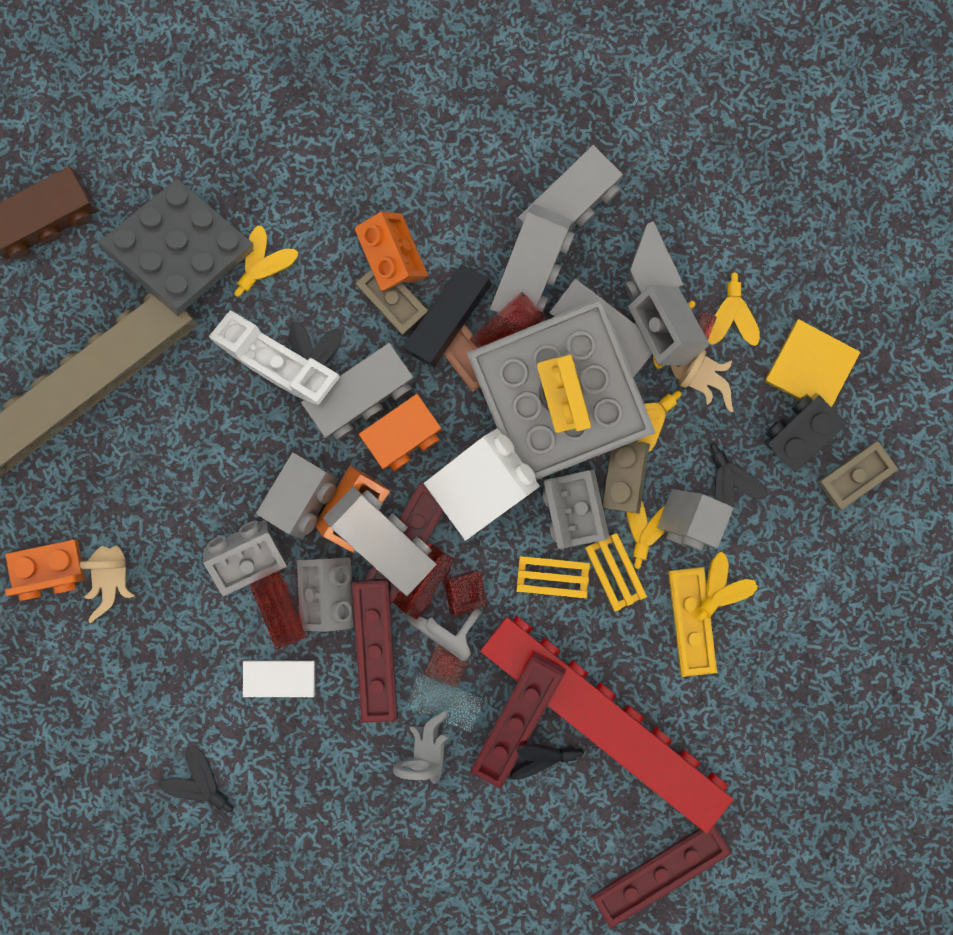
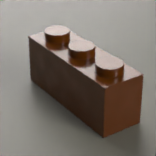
[0,166,98,260]

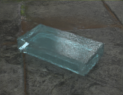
[406,672,484,733]

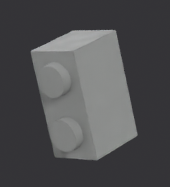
[628,284,710,366]
[256,452,339,540]
[657,489,734,551]

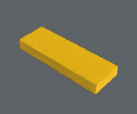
[668,567,717,677]

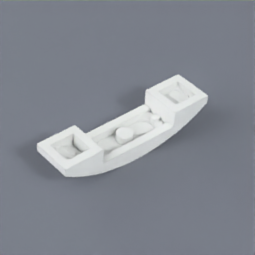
[209,310,340,405]

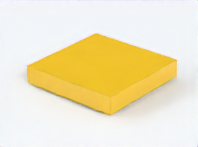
[764,319,860,407]

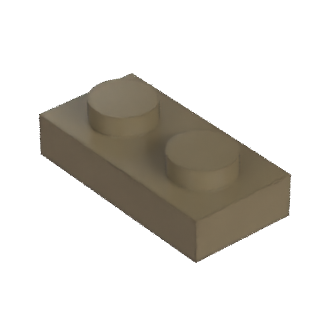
[355,269,428,337]
[603,441,650,514]
[817,441,899,510]

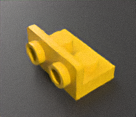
[537,353,591,433]

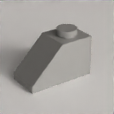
[624,221,684,302]

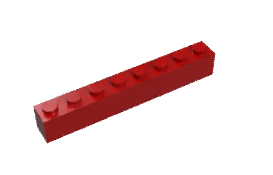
[480,615,734,834]

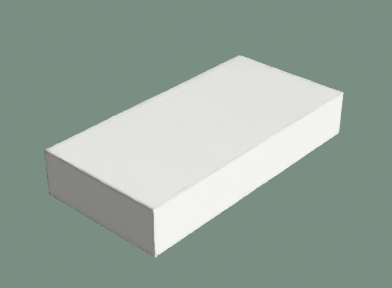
[243,660,315,697]

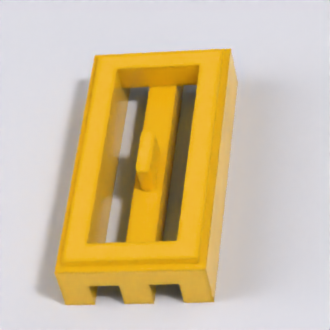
[584,533,647,612]
[516,556,590,598]

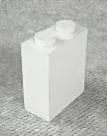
[424,428,540,541]

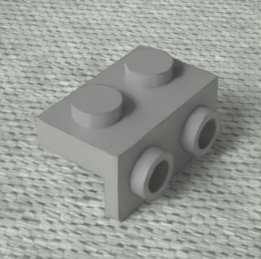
[543,470,610,549]

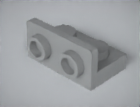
[203,520,287,596]
[297,558,354,632]

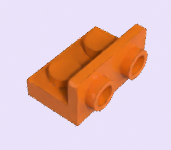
[355,211,429,291]
[5,539,86,601]

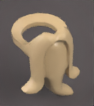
[671,350,733,412]
[80,545,135,623]

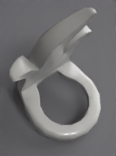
[406,609,482,661]
[393,710,450,784]

